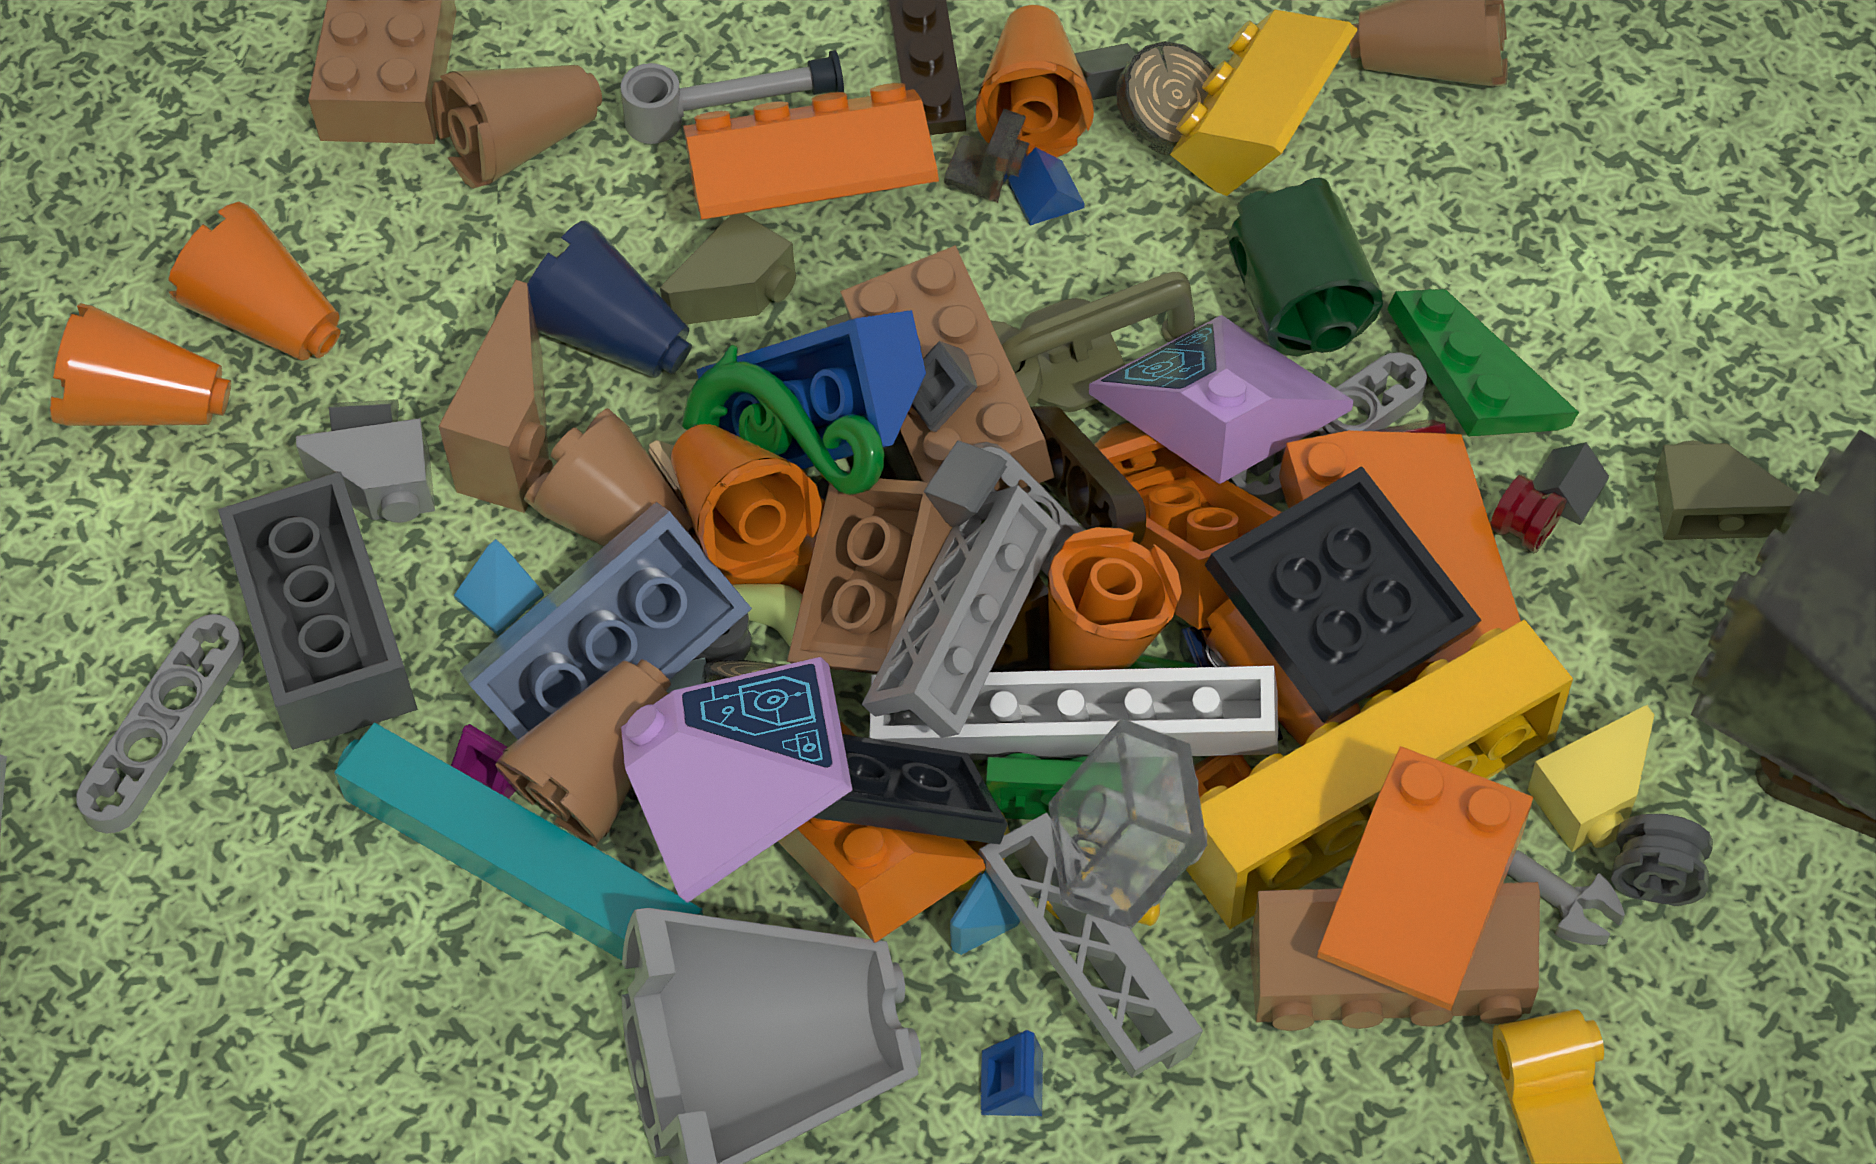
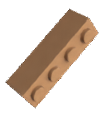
[1250,882,1540,1031]

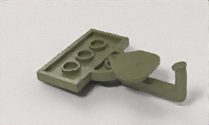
[826,272,1196,481]

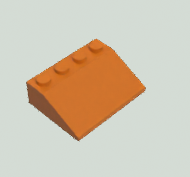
[1279,430,1521,698]

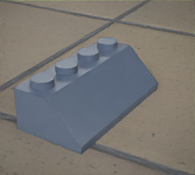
[460,502,752,739]

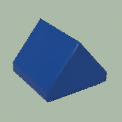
[1008,147,1085,226]
[981,1030,1043,1116]

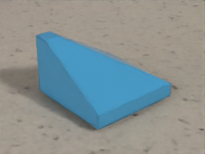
[454,539,544,636]
[950,871,1021,955]

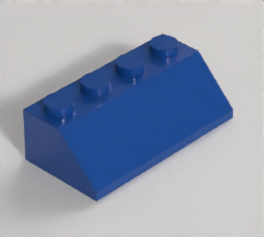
[696,310,926,469]

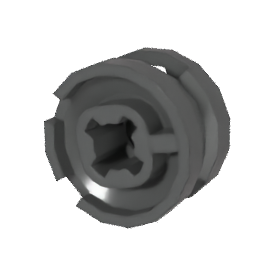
[1611,814,1713,906]

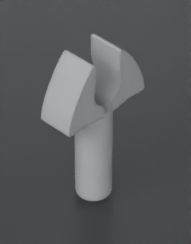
[1507,850,1625,945]

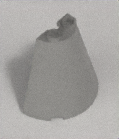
[622,908,921,1164]

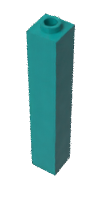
[334,722,704,968]

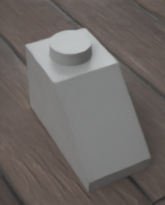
[296,418,435,523]

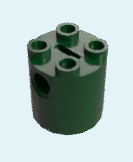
[1227,178,1383,357]

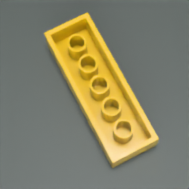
[1185,619,1573,930]

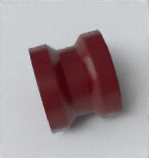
[1490,474,1566,554]

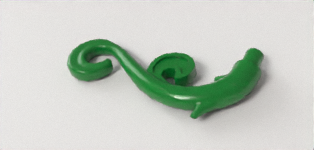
[682,345,884,495]

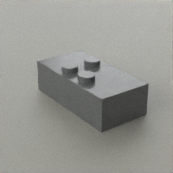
[218,471,418,750]

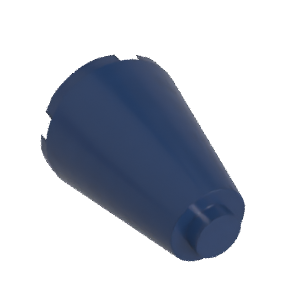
[527,220,692,378]

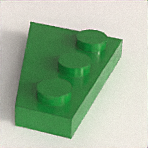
[1387,289,1579,437]

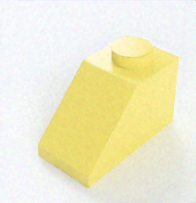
[1527,705,1654,852]

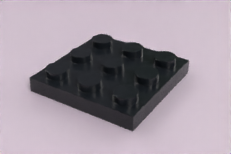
[1204,466,1482,723]

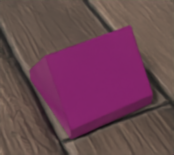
[451,724,516,799]

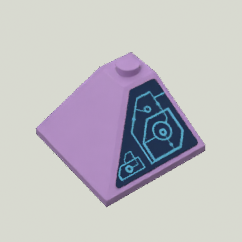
[1089,315,1353,484]
[621,657,852,903]

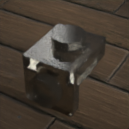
[944,109,1030,203]

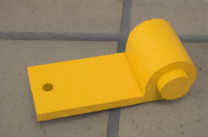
[1493,1009,1623,1164]

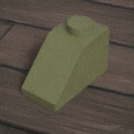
[660,213,796,324]
[1654,440,1802,540]

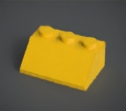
[1170,10,1358,196]

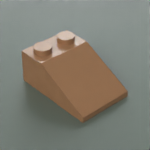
[438,280,553,513]
[787,479,952,674]

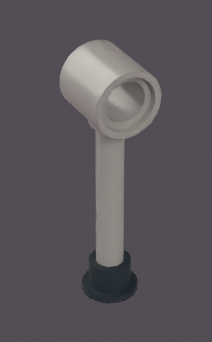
[621,50,844,144]

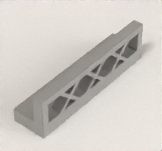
[862,485,1061,738]
[978,813,1203,1078]

